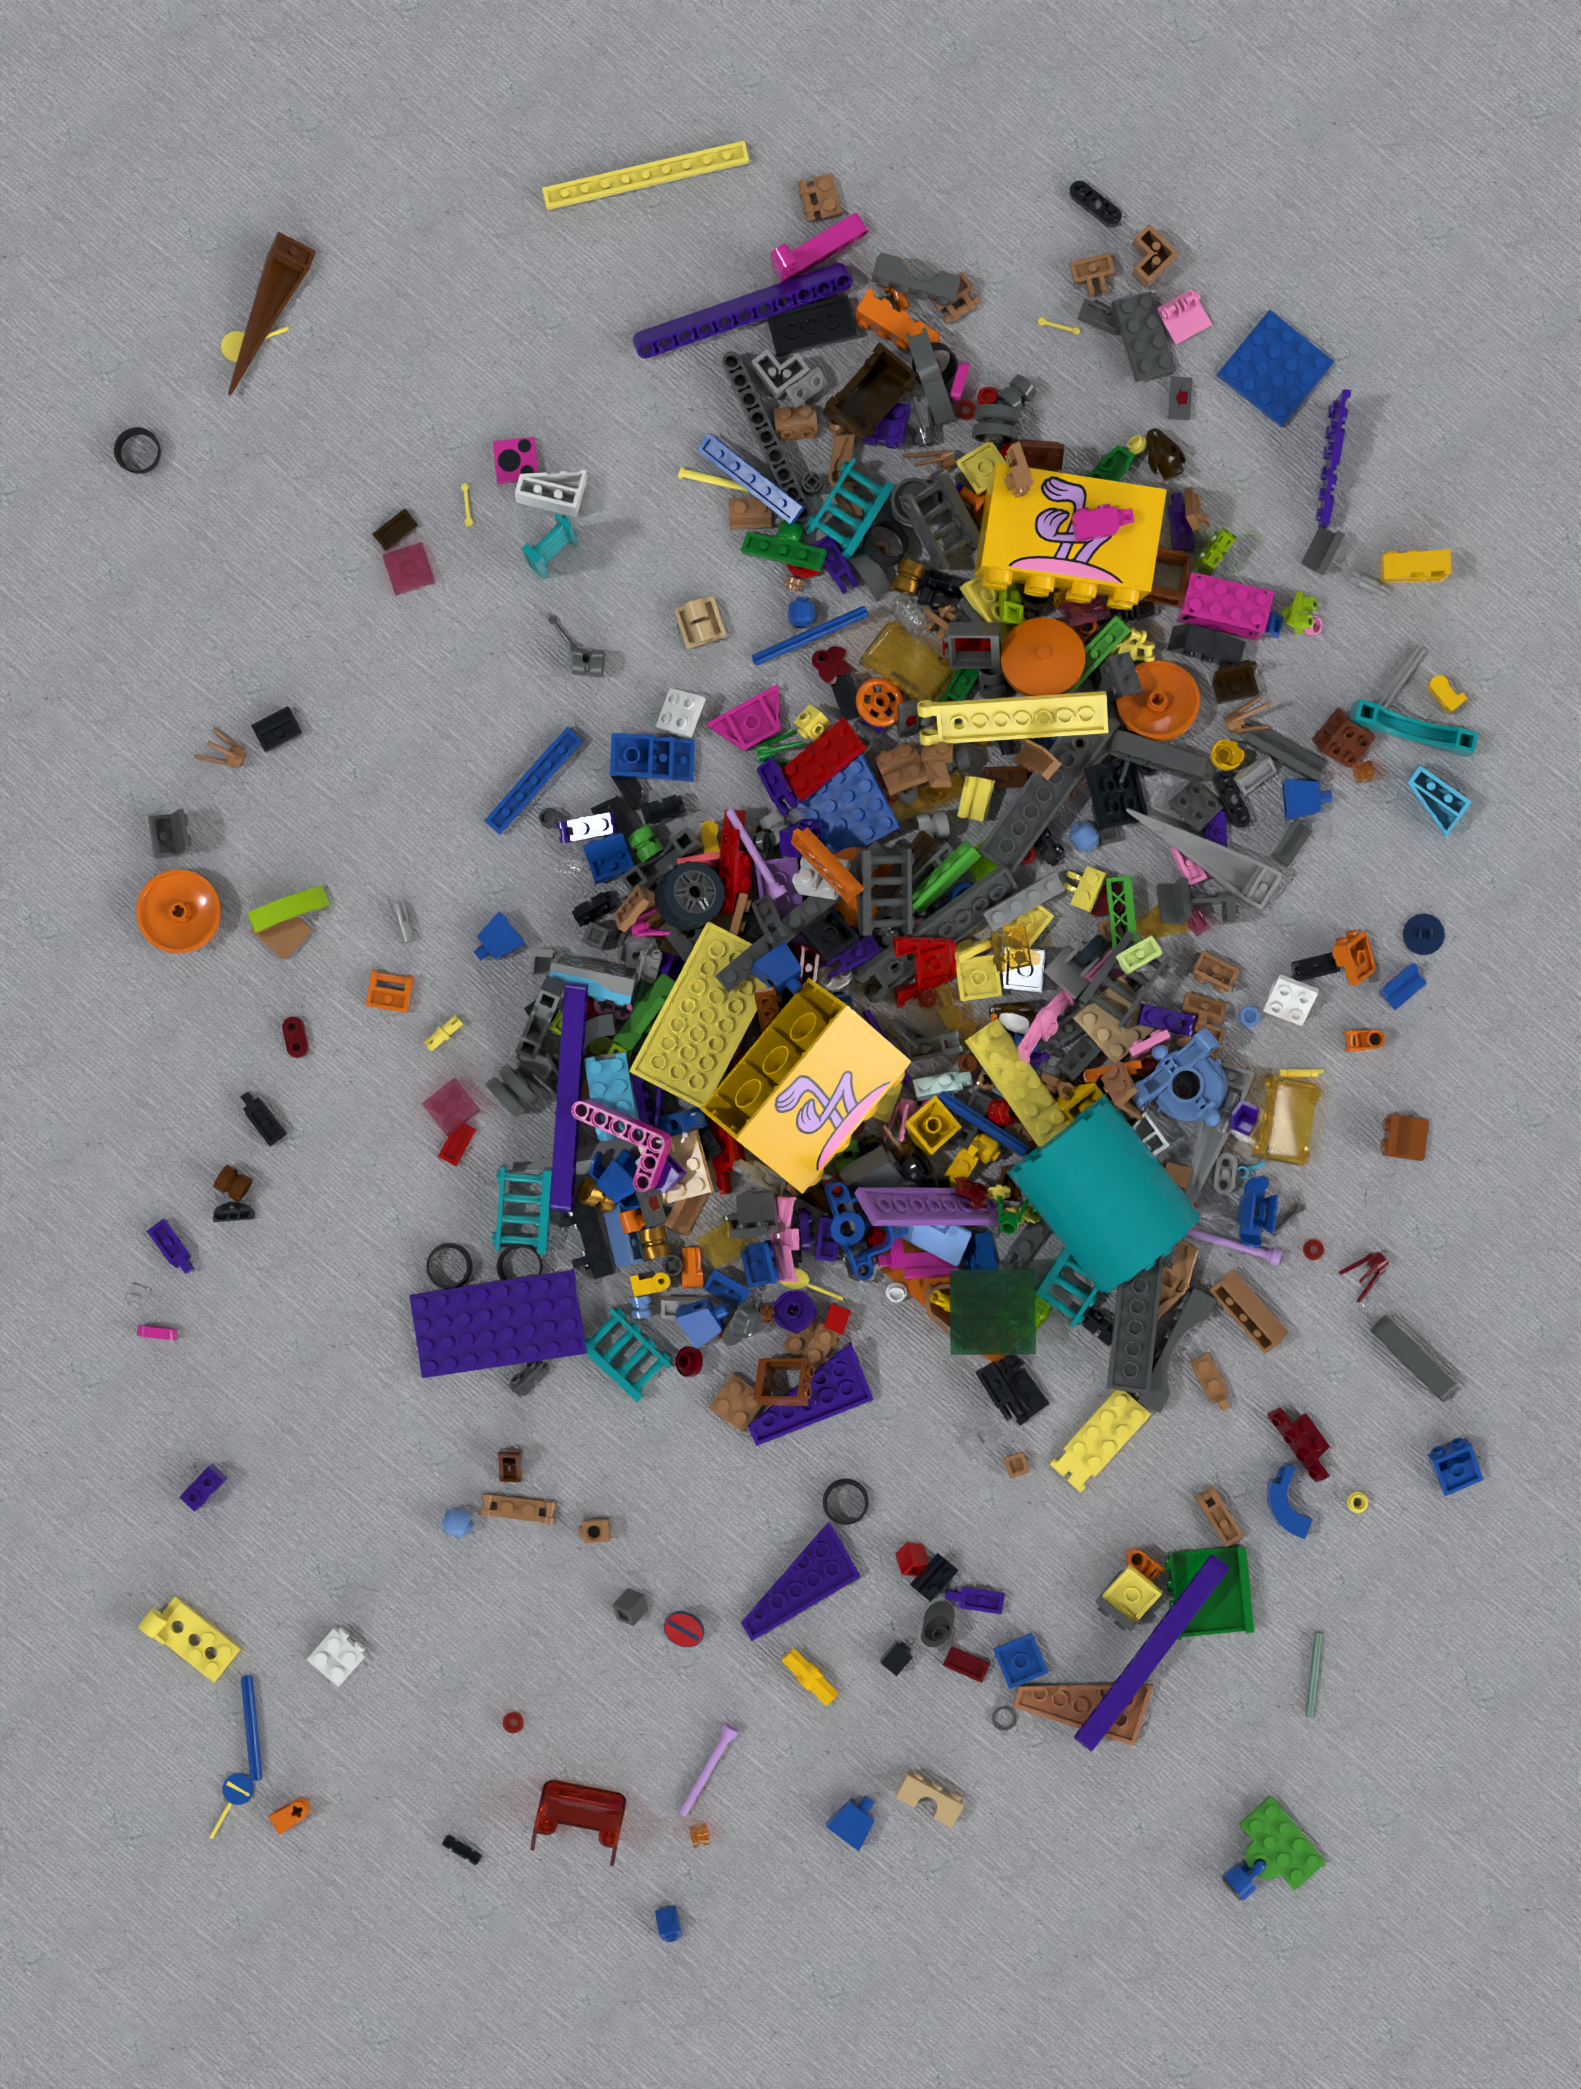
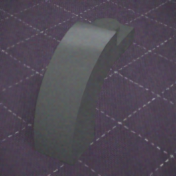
[582,1011,618,1082]

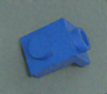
[655,1906,683,1942]

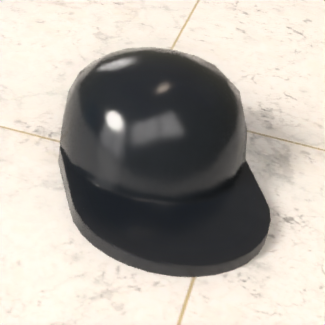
[900,1147,933,1183]

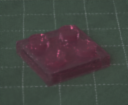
[382,542,436,596]
[1059,596,1111,627]
[422,1077,481,1137]

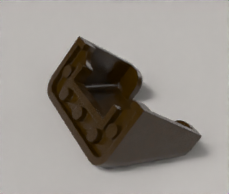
[823,342,918,440]

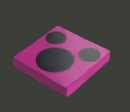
[493,437,538,484]

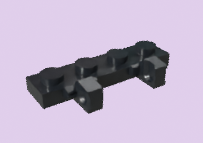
[559,1197,615,1280]

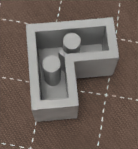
[751,349,810,400]

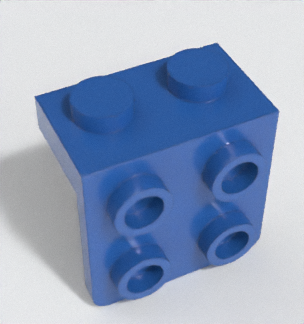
[583,833,634,884]
[739,1241,779,1288]

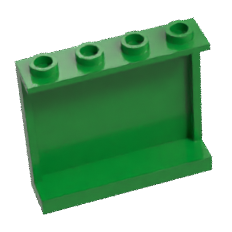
[1165,1545,1255,1640]

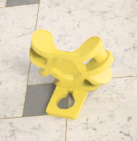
[1106,627,1155,662]

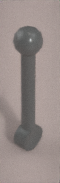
[548,616,578,652]
[1270,1204,1305,1236]

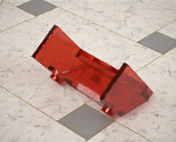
[530,1780,626,1866]

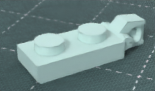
[913,1071,972,1101]

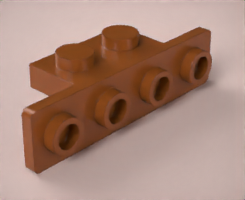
[754,986,783,1033]

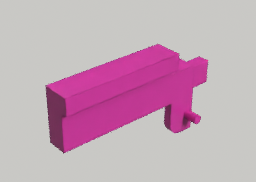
[877,1238,959,1279]

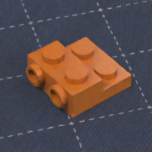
[1332,929,1376,986]

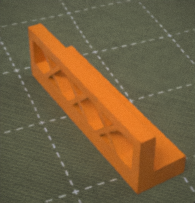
[791,827,864,903]

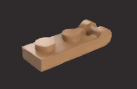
[1194,1485,1244,1547]

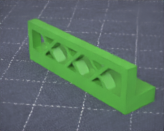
[1071,615,1132,692]
[912,840,981,914]
[1105,876,1138,952]

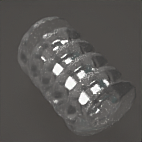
[889,592,932,638]

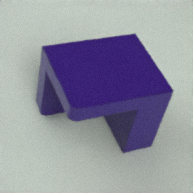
[658,953,684,979]
[1230,1099,1260,1137]

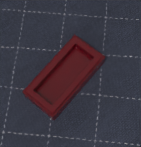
[943,1645,990,1683]

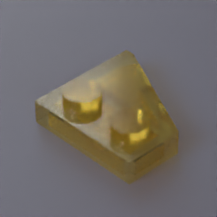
[1136,904,1192,939]

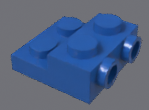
[1427,1438,1484,1496]

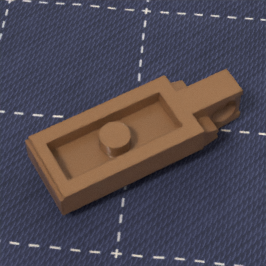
[1189,1352,1230,1411]

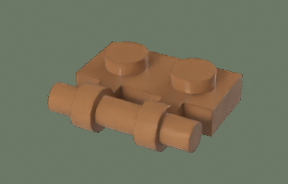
[798,173,842,223]
[930,271,981,325]

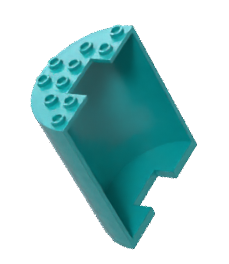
[1006,1093,1200,1293]

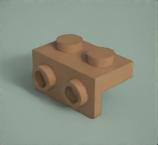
[773,405,818,441]
[1190,951,1240,994]

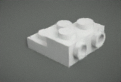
[792,856,851,900]
[307,1626,367,1687]

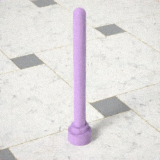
[726,808,787,900]
[1186,1229,1282,1266]
[680,1723,739,1816]

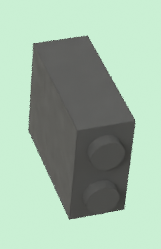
[838,1146,904,1194]

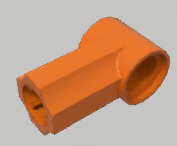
[618,1209,646,1234]
[682,1247,704,1289]

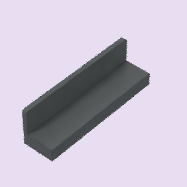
[1242,721,1327,782]

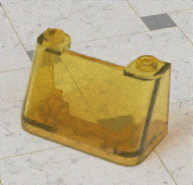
[859,620,956,702]
[1251,1075,1321,1167]

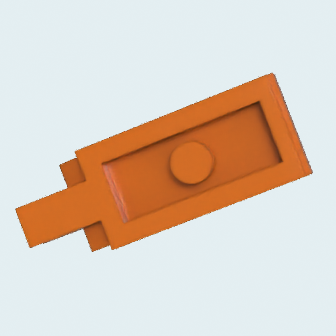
[1083,1060,1142,1083]

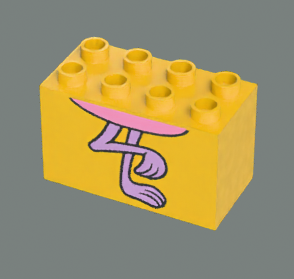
[974,463,1167,610]
[700,978,911,1194]

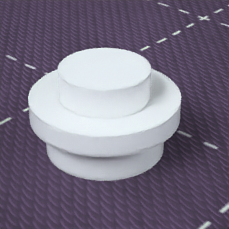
[886,1282,907,1302]

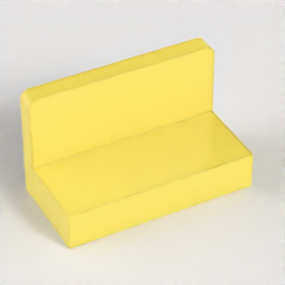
[957,776,995,822]

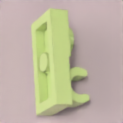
[1116,935,1163,975]

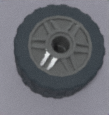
[654,861,725,931]

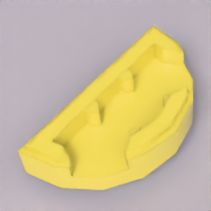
[955,938,992,962]

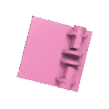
[1157,289,1212,345]

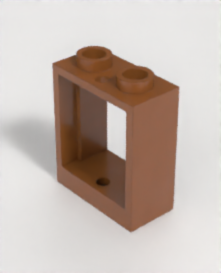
[1142,546,1192,608]
[753,1358,814,1406]

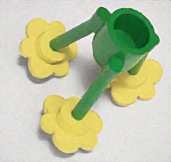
[987,1184,1029,1234]

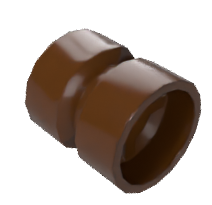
[213,1164,253,1202]

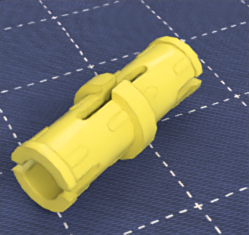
[423,1015,464,1052]

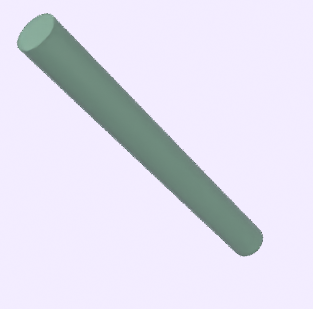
[1305,1632,1323,1718]

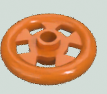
[856,678,904,727]

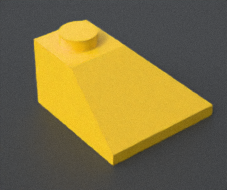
[1055,1083,1104,1122]
[904,1095,962,1155]

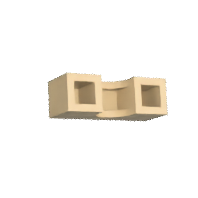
[895,1771,964,1828]

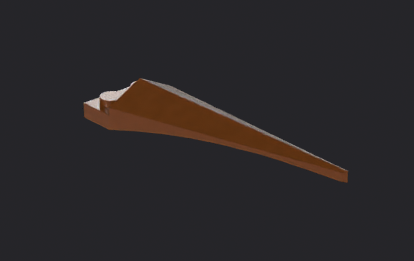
[228,232,316,396]

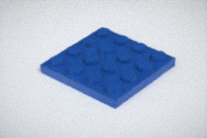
[1216,309,1334,427]
[791,753,901,854]

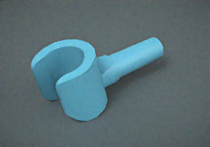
[1237,1160,1265,1179]

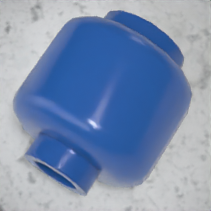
[788,597,815,628]

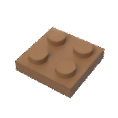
[709,1373,762,1433]

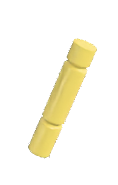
[1279,1069,1324,1077]

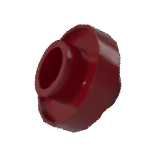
[676,1346,703,1377]

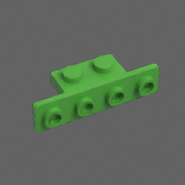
[613,973,675,1051]

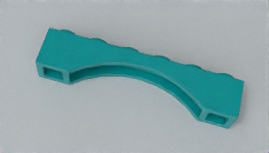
[1349,699,1479,757]

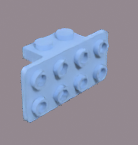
[891,1225,972,1266]

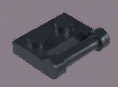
[1006,1369,1050,1426]

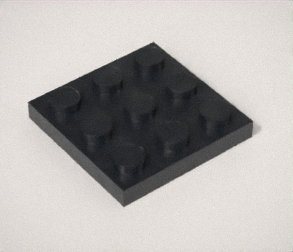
[1084,761,1148,830]

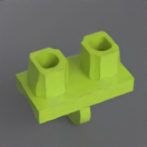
[1281,591,1318,635]

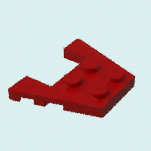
[893,936,956,1008]

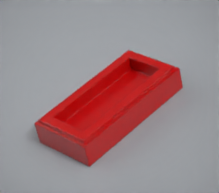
[438,1120,477,1166]

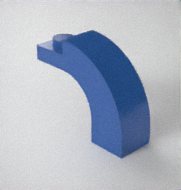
[1266,1462,1312,1539]

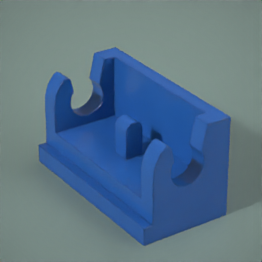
[703,1269,751,1308]

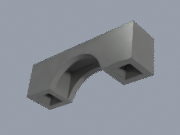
[871,252,961,306]
[620,826,705,893]
[515,975,566,1060]

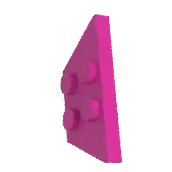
[706,684,780,751]

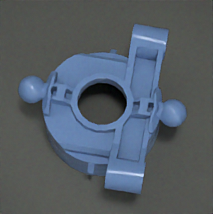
[1131,1027,1228,1126]

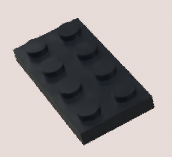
[767,295,857,357]

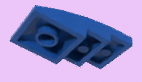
[610,733,695,782]

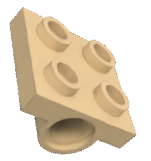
[674,596,727,650]

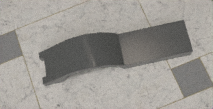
[906,327,955,425]
[825,516,893,602]

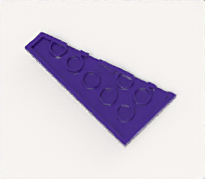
[1315,389,1352,528]
[748,1342,874,1446]
[741,1521,861,1641]

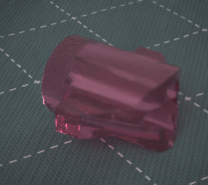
[1187,907,1210,937]

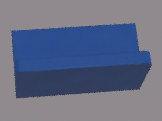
[1378,963,1426,1010]
[963,1231,999,1278]

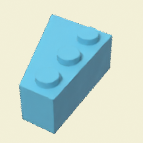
[1405,765,1472,836]

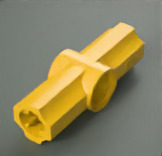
[781,1647,839,1706]

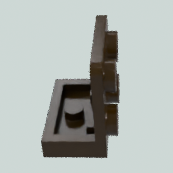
[1211,660,1259,705]

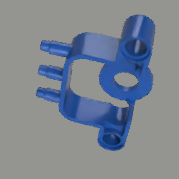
[825,1179,909,1280]

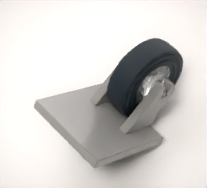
[1043,934,1106,1000]

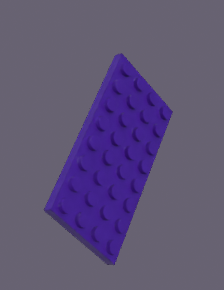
[409,1269,587,1378]

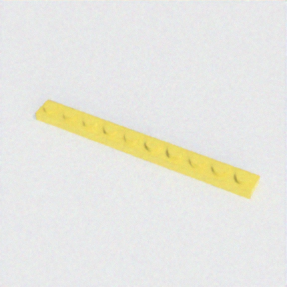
[542,140,749,210]

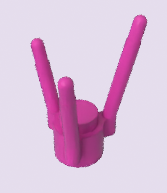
[631,907,671,937]

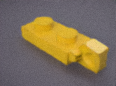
[944,1140,980,1188]

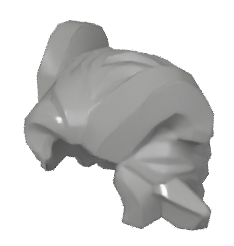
[833,1242,885,1286]

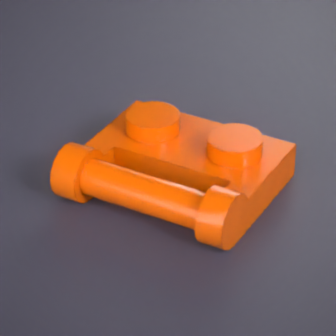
[366,969,414,1013]

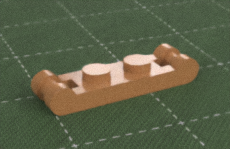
[479,1493,557,1524]

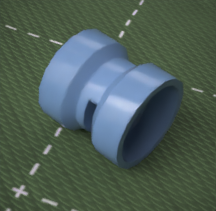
[630,1295,653,1319]

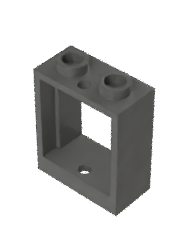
[944,622,1001,669]

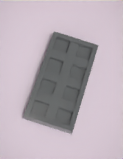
[1111,292,1176,382]

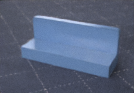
[604,1203,647,1268]

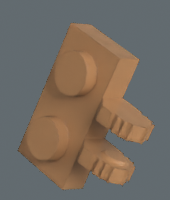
[1069,253,1115,297]

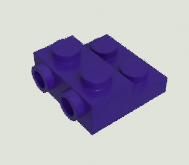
[862,402,911,449]

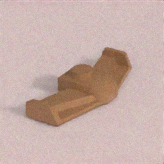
[828,433,863,519]
[921,721,953,788]
[1157,1239,1199,1320]

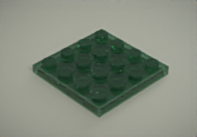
[950,1269,1036,1355]

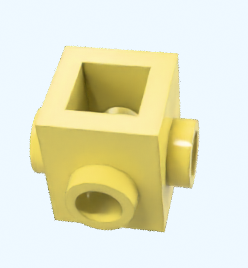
[793,704,832,741]

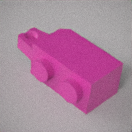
[1071,504,1134,542]

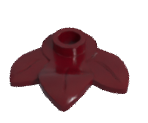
[811,646,852,685]
[1088,882,1124,917]
[954,1177,988,1209]

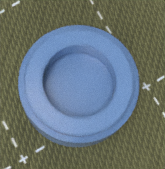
[1238,1006,1260,1027]

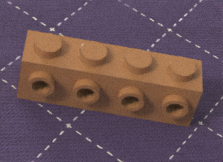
[1209,1269,1288,1354]

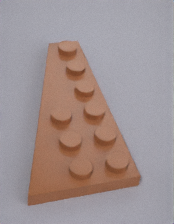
[1012,1684,1153,1746]

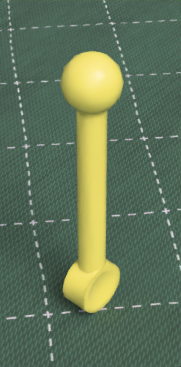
[1038,317,1080,335]
[461,483,473,527]

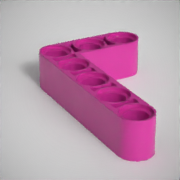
[771,213,869,282]
[571,1099,672,1192]

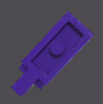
[1167,492,1195,551]
[147,1218,195,1274]
[944,1586,1005,1615]

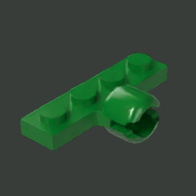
[741,520,827,572]

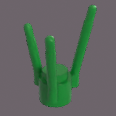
[756,730,803,764]

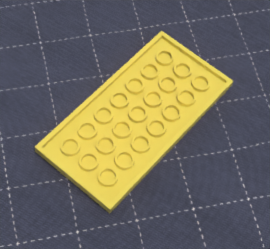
[629,922,767,1109]

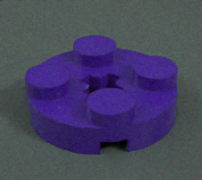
[774,1290,817,1334]

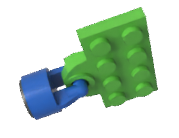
[1221,1796,1326,1901]

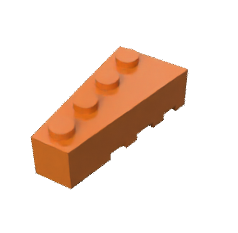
[856,288,941,352]

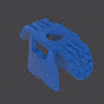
[589,1149,647,1210]
[1237,1176,1278,1248]

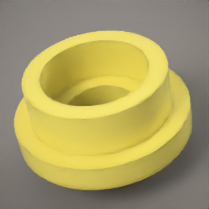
[1127,435,1147,455]
[1347,1491,1368,1513]

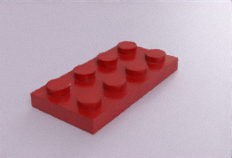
[781,717,867,802]

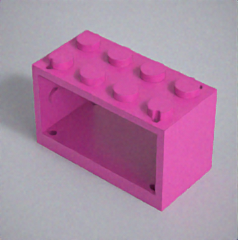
[1176,572,1274,641]

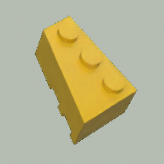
[1379,549,1451,583]

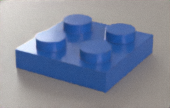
[993,1632,1048,1689]

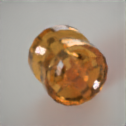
[1352,760,1374,784]
[689,1823,711,1848]

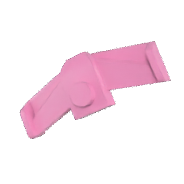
[1017,990,1076,1064]
[771,1196,800,1282]

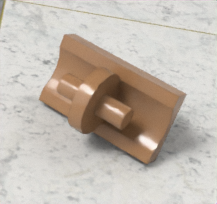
[921,605,957,642]

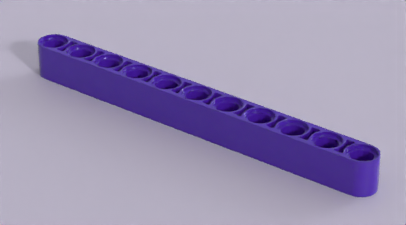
[633,263,853,359]
[550,982,588,1212]
[1074,1554,1230,1752]

